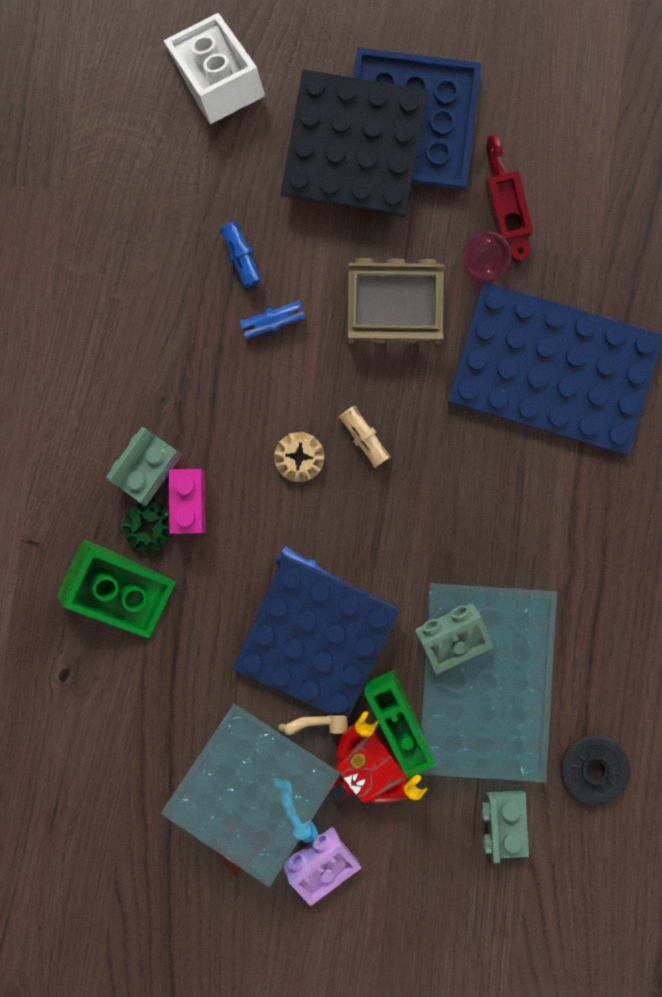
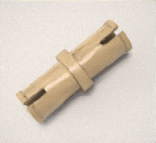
[339,405,391,468]

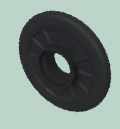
[561,735,630,804]

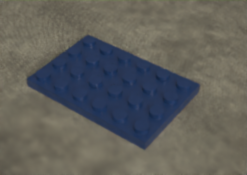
[447,281,662,455]

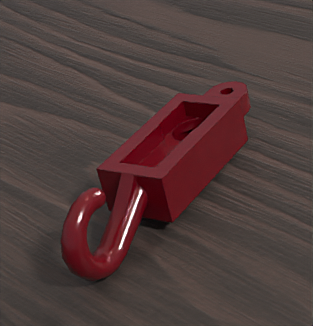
[485,134,533,262]

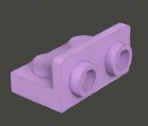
[283,827,361,906]

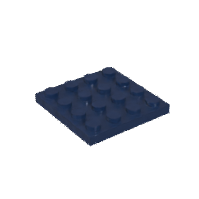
[353,47,481,190]
[232,554,400,721]

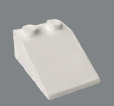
[163,13,265,124]

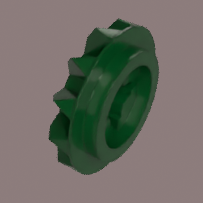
[122,502,172,552]

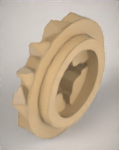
[274,432,324,482]

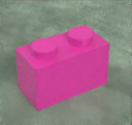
[169,469,206,534]

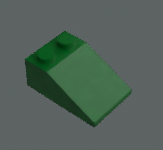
[56,539,176,639]

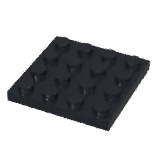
[281,69,427,218]

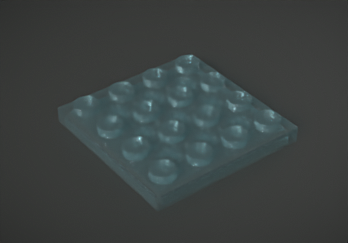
[161,704,341,887]

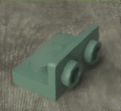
[106,427,182,506]
[415,603,494,675]
[481,790,529,864]

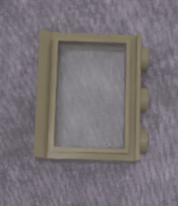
[347,258,444,345]

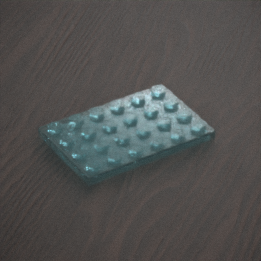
[419,583,557,782]

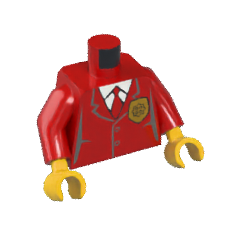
[329,712,428,804]

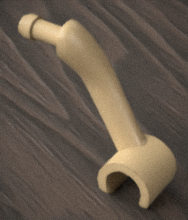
[278,714,348,736]

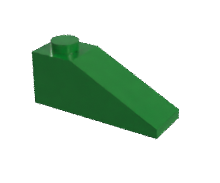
[364,670,436,778]

